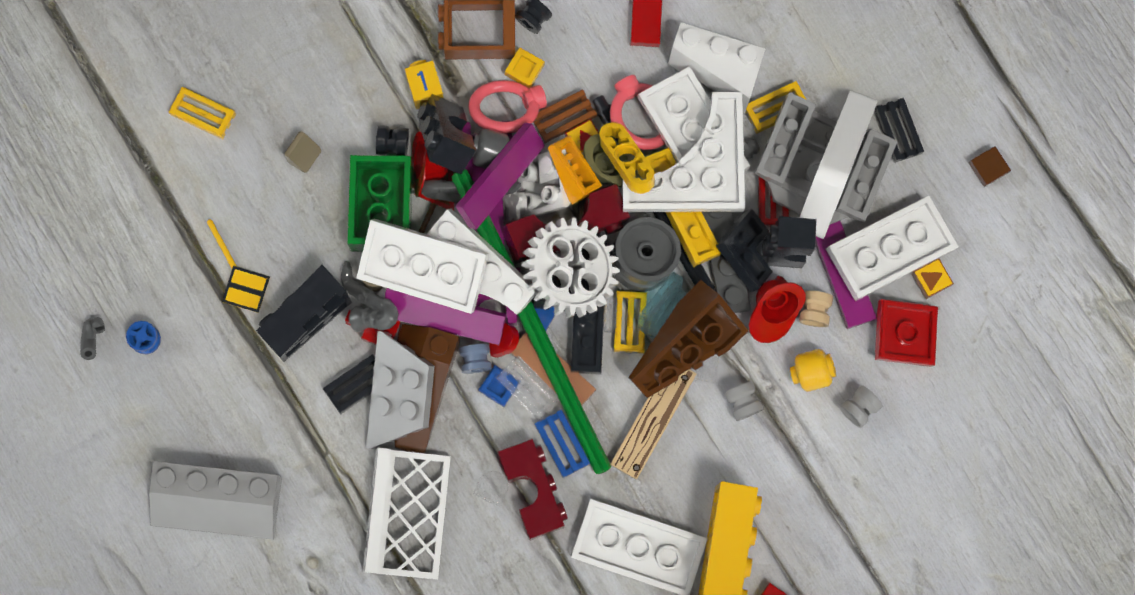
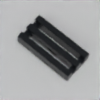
[875,98,924,163]
[323,354,375,415]

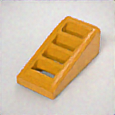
[548,135,602,205]

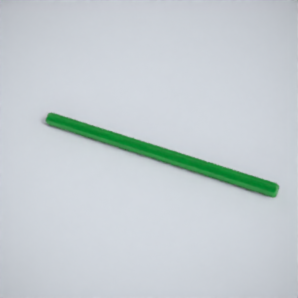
[452,169,611,474]

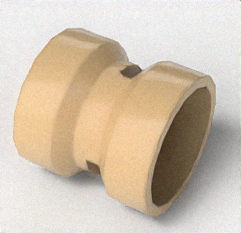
[799,291,833,327]

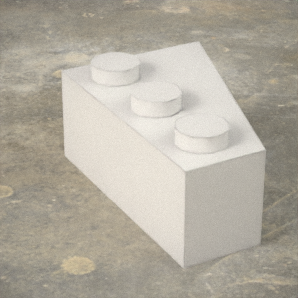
[668,23,765,114]

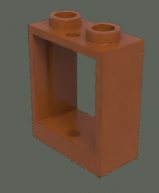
[438,0,515,60]

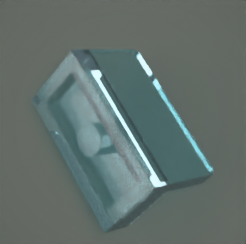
[637,272,687,339]

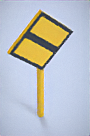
[207,219,270,313]

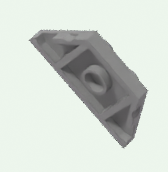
[366,331,435,449]

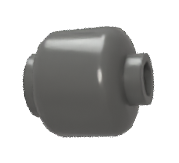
[471,129,510,169]

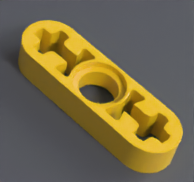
[599,122,655,194]

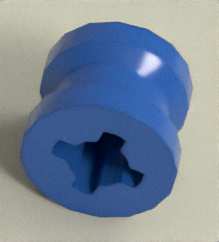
[126,321,161,355]

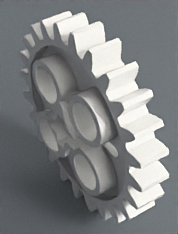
[522,218,620,318]

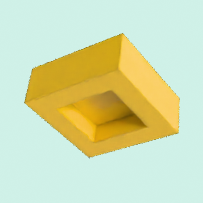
[505,47,545,88]

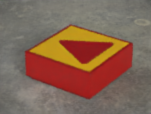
[565,119,599,153]

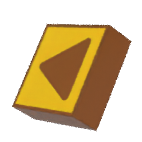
[911,258,954,299]

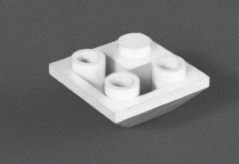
[518,149,584,219]

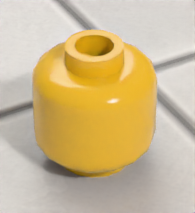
[790,349,837,392]

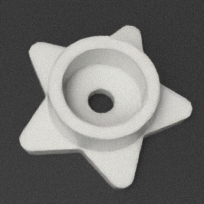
[503,191,527,221]

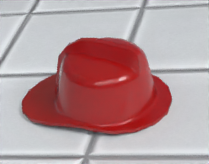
[412,131,449,197]
[748,275,806,343]

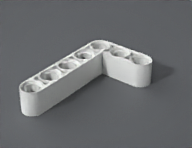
[799,90,878,239]

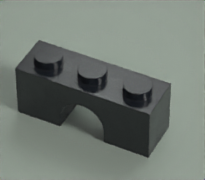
[417,94,476,174]
[762,216,817,269]

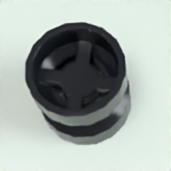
[376,125,409,156]

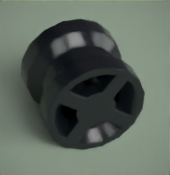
[515,0,552,34]

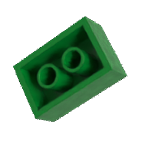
[347,155,413,252]

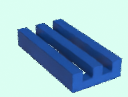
[535,409,590,478]

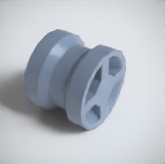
[459,344,492,374]

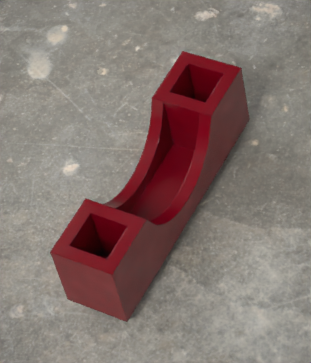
[502,184,630,264]

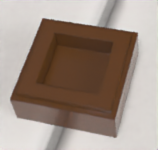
[969,146,1011,187]

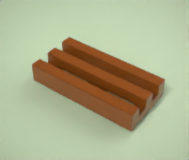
[533,89,597,143]

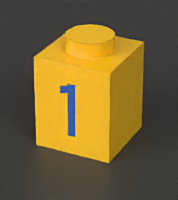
[404,60,444,110]

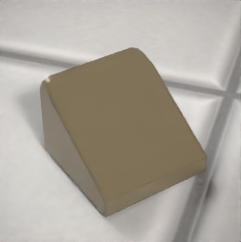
[284,131,321,173]

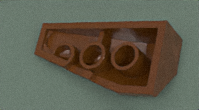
[628,280,749,398]
[395,324,460,454]

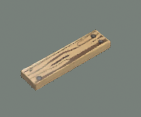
[611,369,697,480]

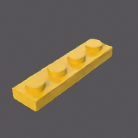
[645,148,721,267]

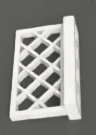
[362,448,451,580]

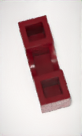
[498,439,568,541]

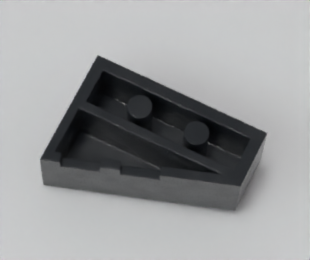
[256,265,352,362]

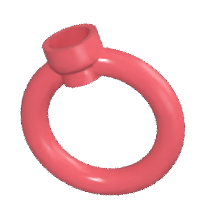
[610,75,665,150]
[468,80,547,134]

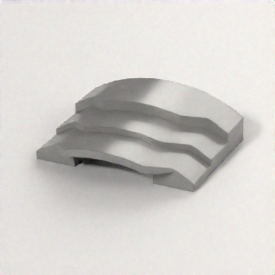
[755,92,898,225]

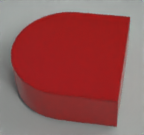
[489,323,519,358]

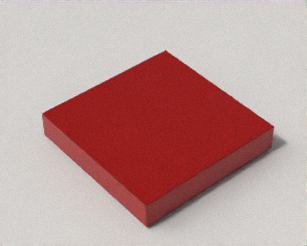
[875,299,938,367]

